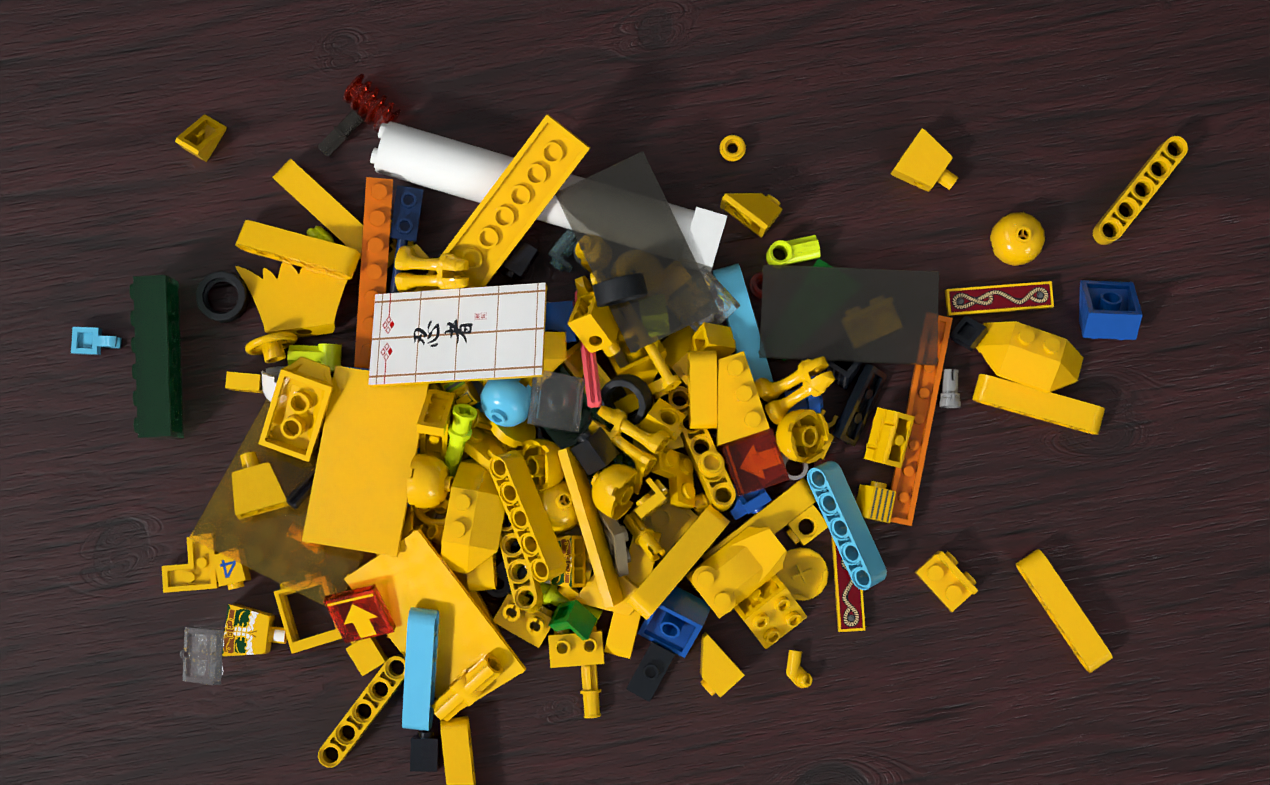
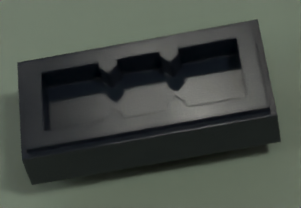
[626,642,675,702]

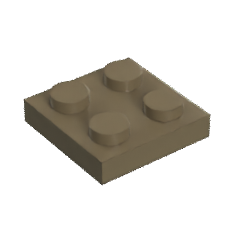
[596,508,631,577]

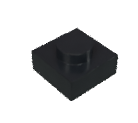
[949,315,988,351]

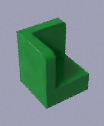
[549,600,597,640]

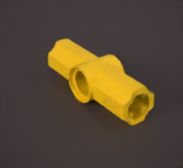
[432,654,503,722]

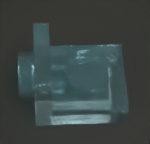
[548,229,577,273]

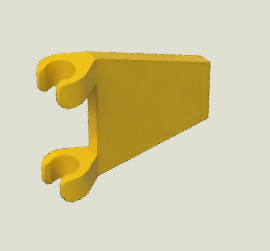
[558,552,638,616]

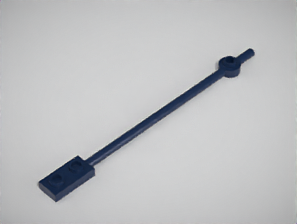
[389,185,423,293]

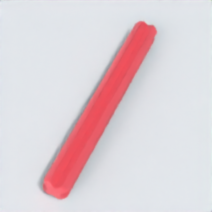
[574,291,602,408]

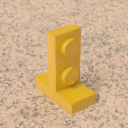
[416,389,455,461]

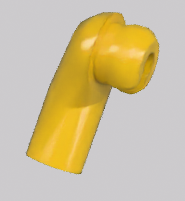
[786,650,813,688]

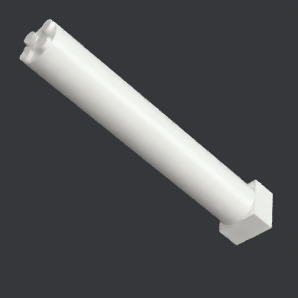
[370,121,727,274]

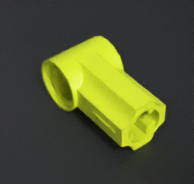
[766,235,821,268]
[287,344,342,372]

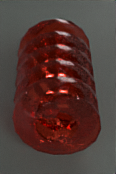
[343,73,401,132]

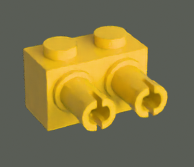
[492,592,553,648]

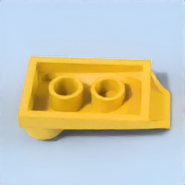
[258,357,334,462]
[685,526,787,619]

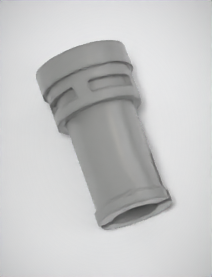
[939,369,961,408]

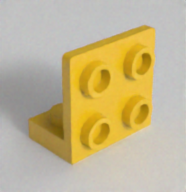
[734,574,807,649]

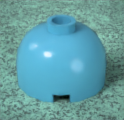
[480,378,536,427]

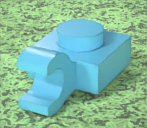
[71,327,122,355]

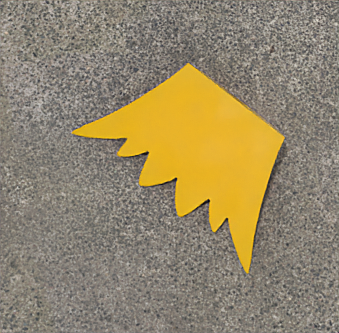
[235,248,362,338]

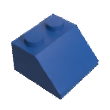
[1079,280,1143,340]
[637,586,711,658]

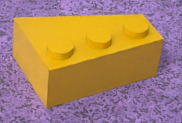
[717,351,770,447]

